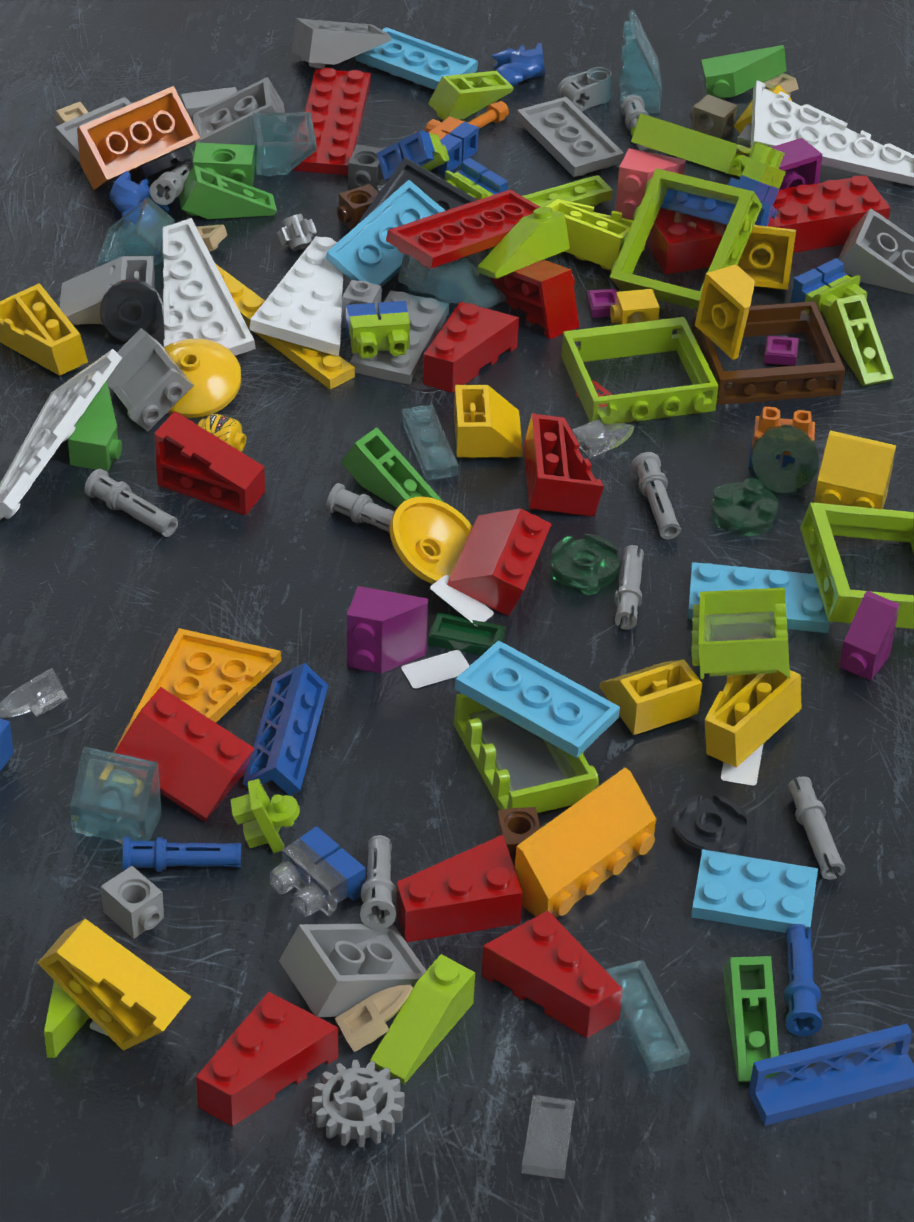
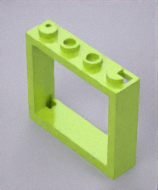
[631,113,752,177]
[610,168,762,310]
[561,317,718,427]
[800,502,914,629]

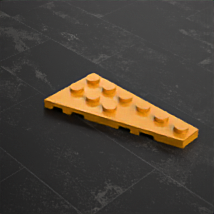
[100,628,281,797]

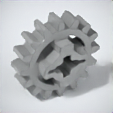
[312,1060,405,1147]

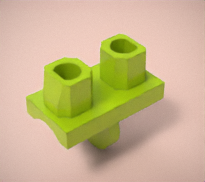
[231,778,300,853]

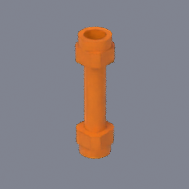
[464,101,509,129]

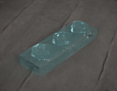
[401,404,459,481]
[606,960,690,1073]

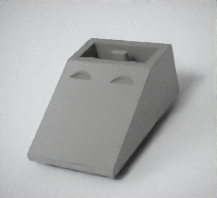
[59,256,155,325]

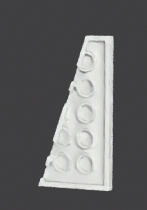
[750,80,914,186]
[163,218,256,365]
[250,236,343,356]
[0,349,122,519]

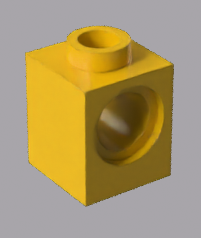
[610,289,660,325]

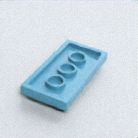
[355,27,478,90]
[326,180,445,287]
[688,562,830,633]
[455,640,620,758]

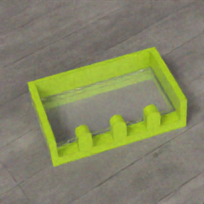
[692,587,790,679]
[453,693,599,813]

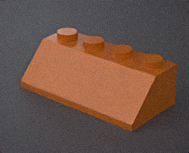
[77,86,200,190]

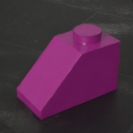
[839,591,900,681]

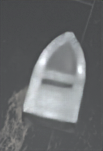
[572,419,634,458]
[0,668,69,718]

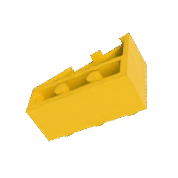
[0,283,88,376]
[705,670,802,768]
[37,919,191,1051]

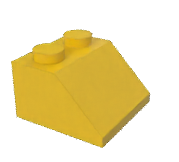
[737,225,796,290]
[695,264,755,360]
[814,430,896,509]

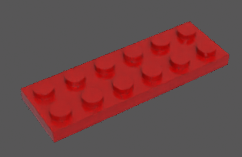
[292,68,371,175]
[386,190,540,269]

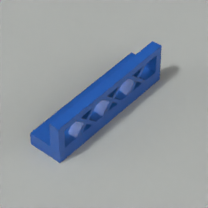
[660,188,778,226]
[242,663,329,796]
[748,1024,914,1126]

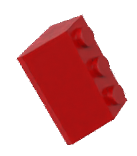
[447,509,551,617]
[111,687,255,822]

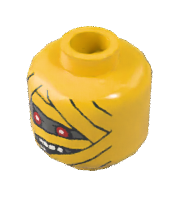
[198,414,246,452]

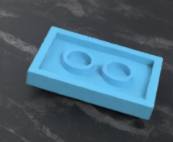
[691,849,818,933]

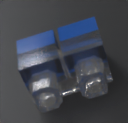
[270,826,366,917]

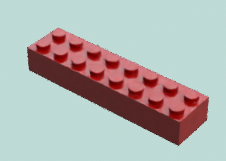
[646,175,891,275]

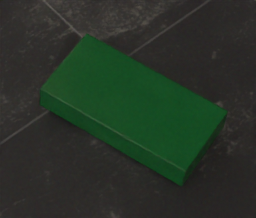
[428,613,506,656]

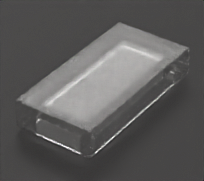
[522,1095,575,1179]

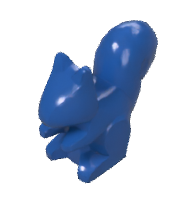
[492,43,545,86]
[110,171,169,230]

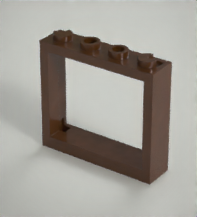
[692,301,845,405]

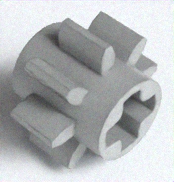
[277,214,317,251]

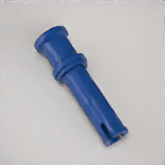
[123,837,241,872]
[784,924,822,1036]

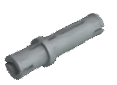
[614,545,644,629]
[788,776,846,880]

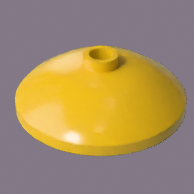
[164,339,241,418]
[390,497,473,584]

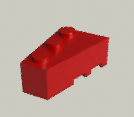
[423,302,519,393]
[524,413,604,517]
[196,992,338,1126]

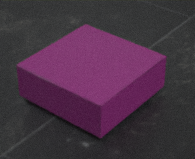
[586,289,617,318]
[764,336,799,366]

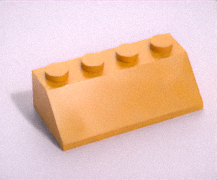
[515,768,656,918]

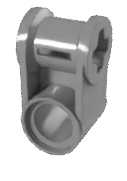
[557,67,611,111]

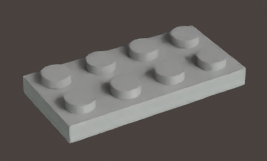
[517,97,624,177]
[350,290,449,385]

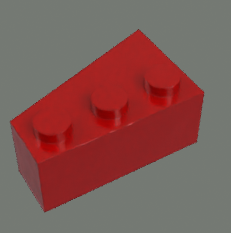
[490,260,579,339]
[154,411,265,516]
[396,835,523,943]
[481,911,623,1038]

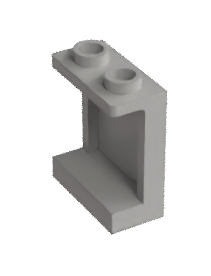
[107,328,194,432]

